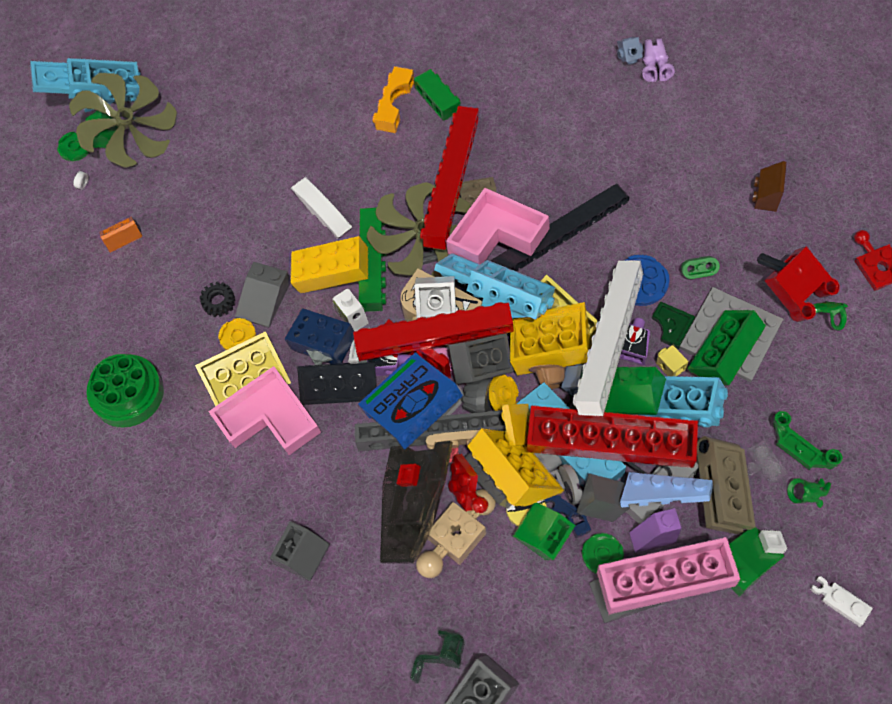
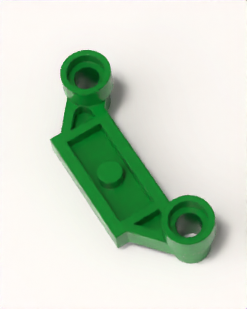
[773,411,843,470]

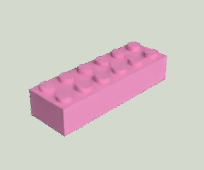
[597,538,740,614]

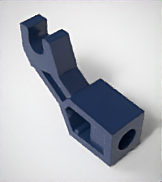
[543,495,591,538]

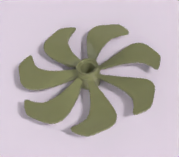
[69,73,177,168]
[367,182,471,277]

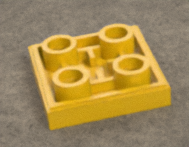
[501,404,530,446]

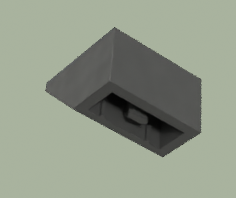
[270,521,330,582]

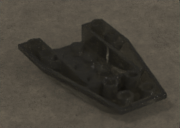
[380,441,453,564]

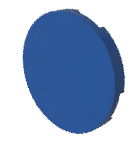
[624,255,670,306]

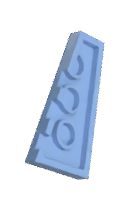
[620,472,713,507]

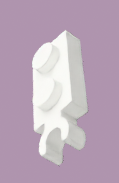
[811,577,873,627]

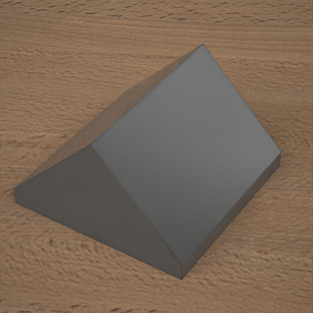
[577,473,630,522]

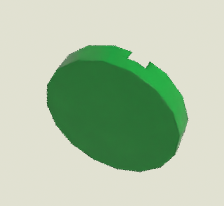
[57,131,90,162]
[582,533,624,574]

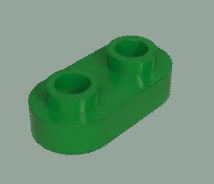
[681,256,720,279]

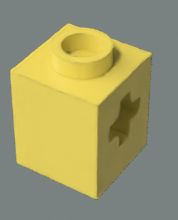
[656,345,689,377]

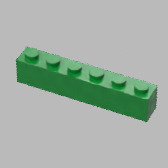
[359,208,386,312]

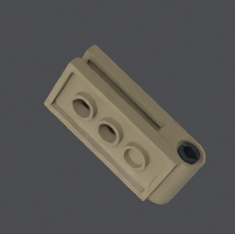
[697,436,756,534]

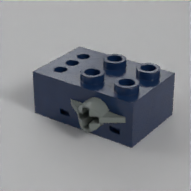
[285,308,355,365]

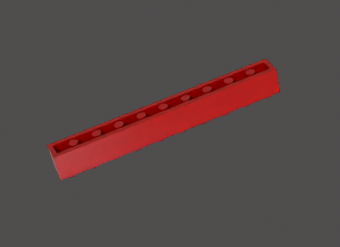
[420,106,479,250]

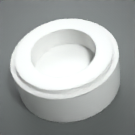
[74,171,89,190]

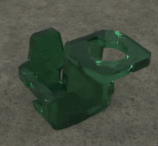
[410,630,465,684]

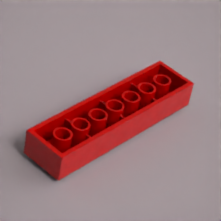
[527,406,698,468]

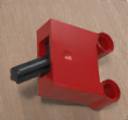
[757,246,840,322]

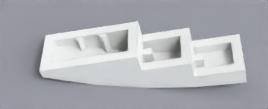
[291,178,352,239]

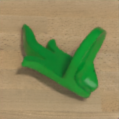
[813,301,848,331]
[787,478,831,508]

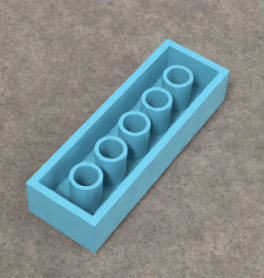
[517,382,626,488]

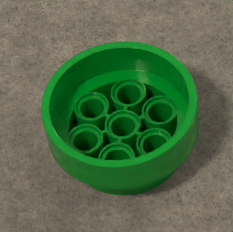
[87,354,164,428]

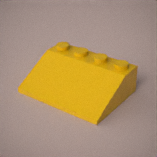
[510,302,592,376]
[467,428,564,506]

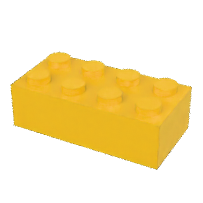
[291,236,368,293]

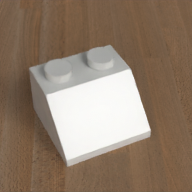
[415,276,456,318]

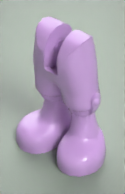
[642,39,675,82]

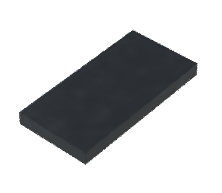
[297,361,377,405]

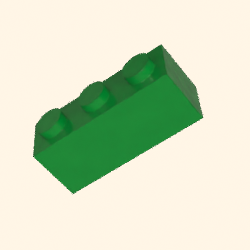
[414,69,461,121]

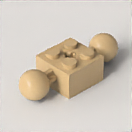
[416,489,496,578]

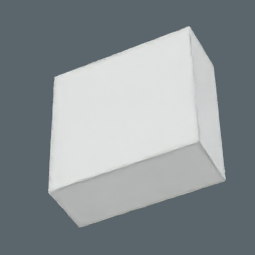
[759,530,787,553]

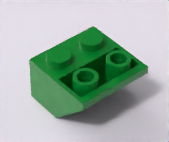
[513,502,575,560]

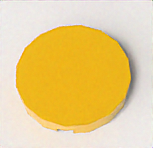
[218,318,256,350]
[489,375,519,411]

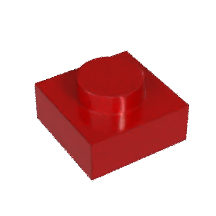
[397,464,421,487]

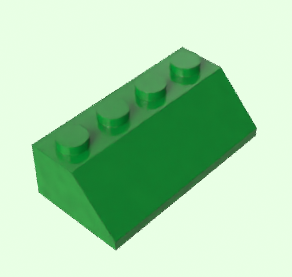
[687,310,766,386]
[604,367,666,415]

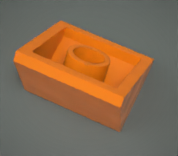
[99,216,142,253]

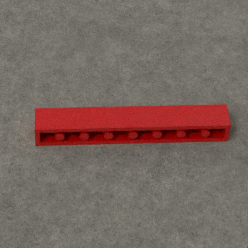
[353,302,514,361]

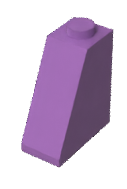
[629,509,682,553]

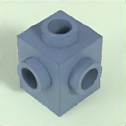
[617,37,643,64]

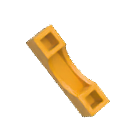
[373,66,414,133]

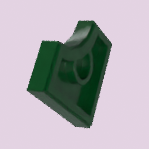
[652,301,696,349]

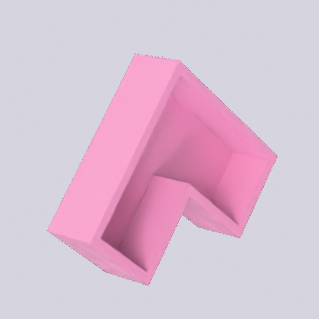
[446,188,549,264]
[208,366,321,455]

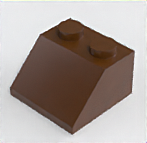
[752,161,787,212]

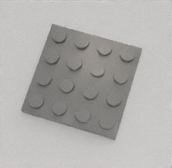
[679,287,783,383]

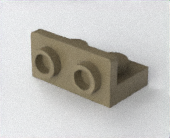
[460,177,497,206]

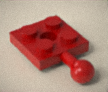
[854,230,892,291]
[449,454,489,514]

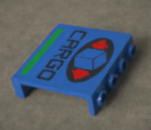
[358,353,463,450]

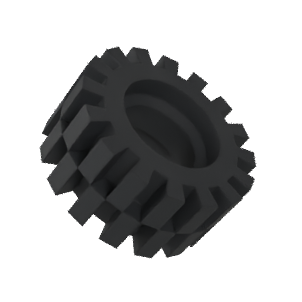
[199,282,236,317]

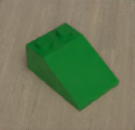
[729,527,784,597]

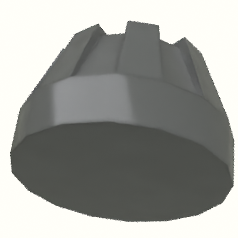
[462,378,492,413]

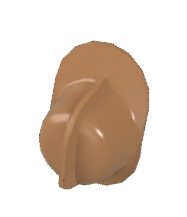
[529,365,567,389]

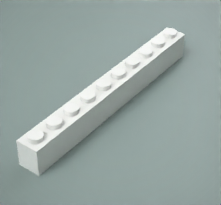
[573,261,643,416]

